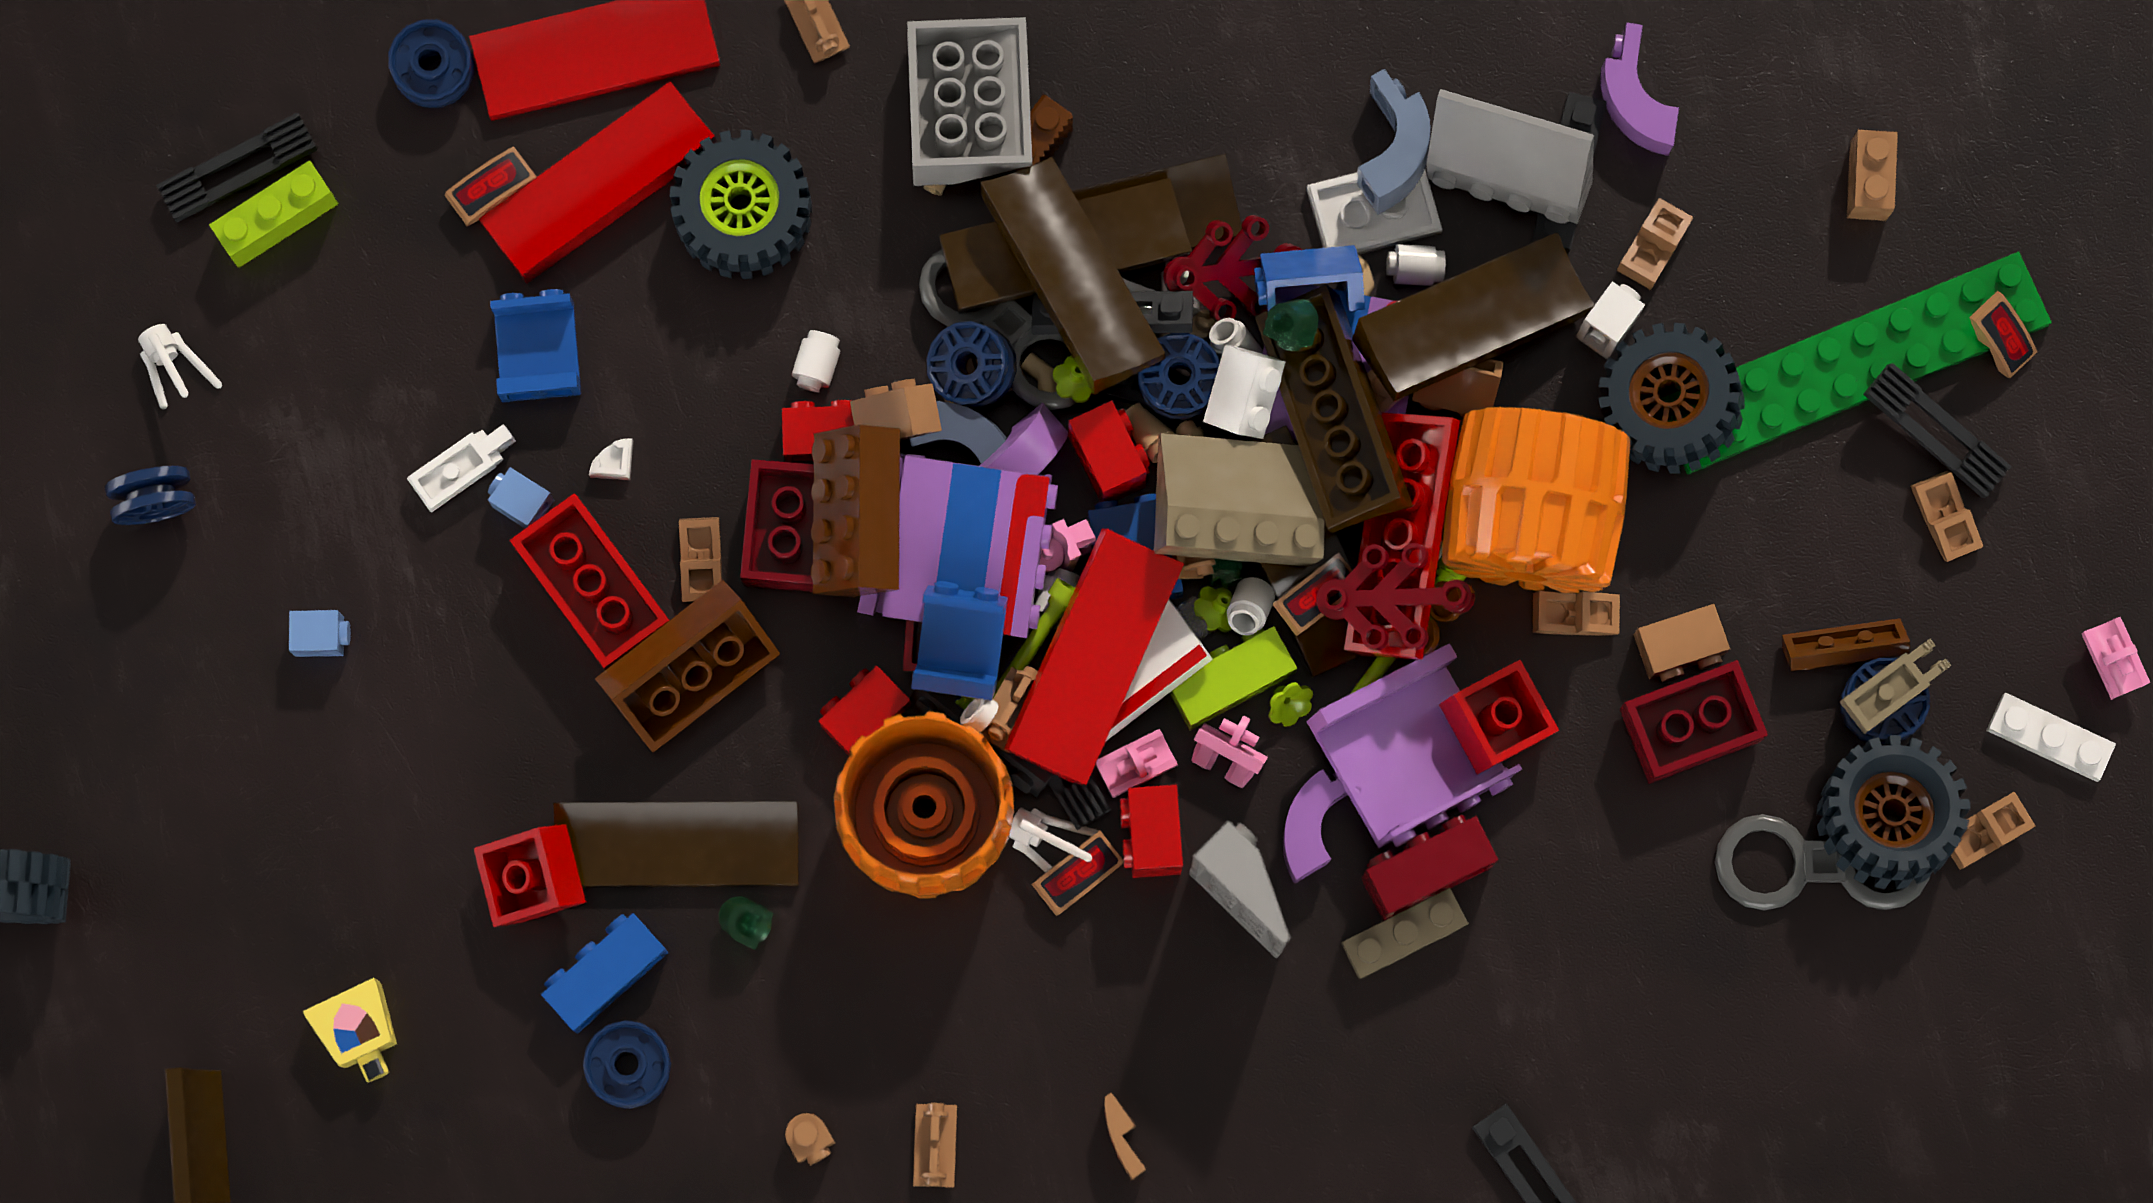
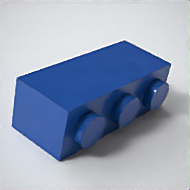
[541,913,669,1034]

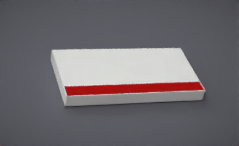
[1106,599,1213,741]

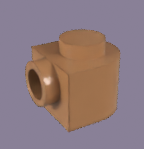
[786,1113,835,1166]

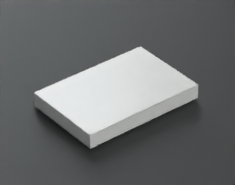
[1307,170,1442,255]

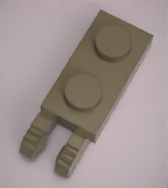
[1840,639,1951,734]

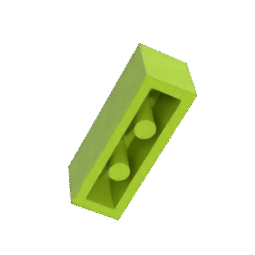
[209,160,338,268]
[1169,626,1297,731]

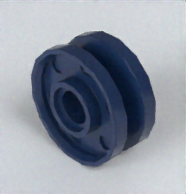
[389,20,474,108]
[927,321,1017,408]
[1138,333,1220,421]
[104,466,196,525]
[1840,658,1930,745]
[583,1021,671,1109]

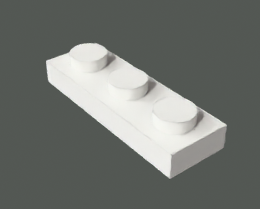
[1986,693,2116,782]

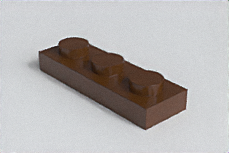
[1782,618,1910,671]

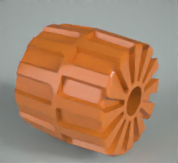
[1442,407,1630,593]
[834,711,1014,899]

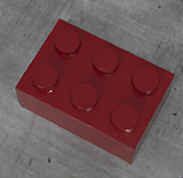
[740,459,814,592]
[1619,660,1768,783]
[1361,814,1498,921]

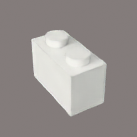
[1576,282,1645,359]
[1203,345,1285,439]

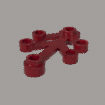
[1163,215,1302,322]
[1316,543,1475,651]

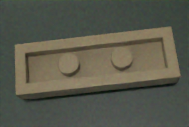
[1341,888,1468,980]

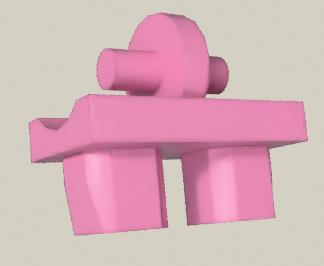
[1040,519,1097,573]
[2081,617,2150,700]
[1191,716,1268,788]
[1096,729,1178,798]

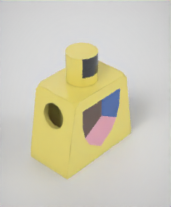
[303,978,396,1083]

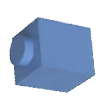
[488,467,554,528]
[289,610,351,657]

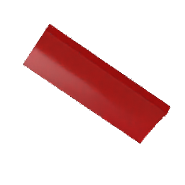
[469,0,720,121]
[479,81,717,284]
[1344,412,1460,660]
[1003,529,1185,785]

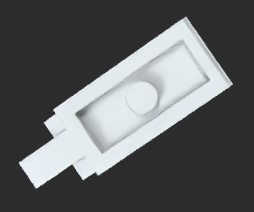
[407,424,516,513]

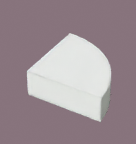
[589,439,633,480]

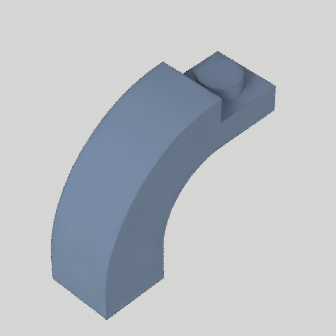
[1357,69,1430,215]
[910,401,1007,464]

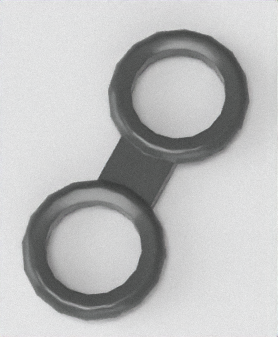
[918,249,1077,410]
[1715,814,1930,910]

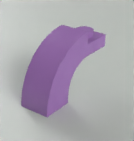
[1601,23,1679,156]
[979,402,1068,475]
[1283,769,1348,884]

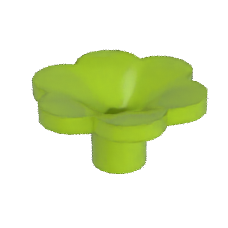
[1052,355,1093,403]
[1192,586,1233,632]
[1268,682,1313,727]

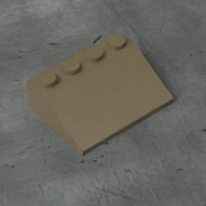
[1154,433,1325,567]

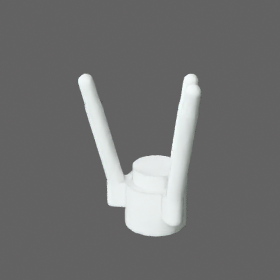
[138,324,222,410]
[1009,807,1099,873]

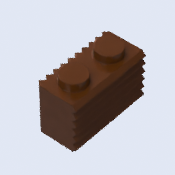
[1004,94,1073,175]

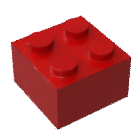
[1068,401,1150,502]
[1439,659,1559,775]
[1120,785,1183,878]
[474,824,586,927]

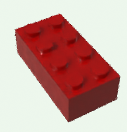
[510,493,670,670]

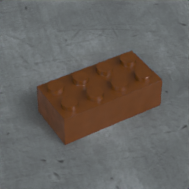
[811,424,900,597]
[595,580,780,753]

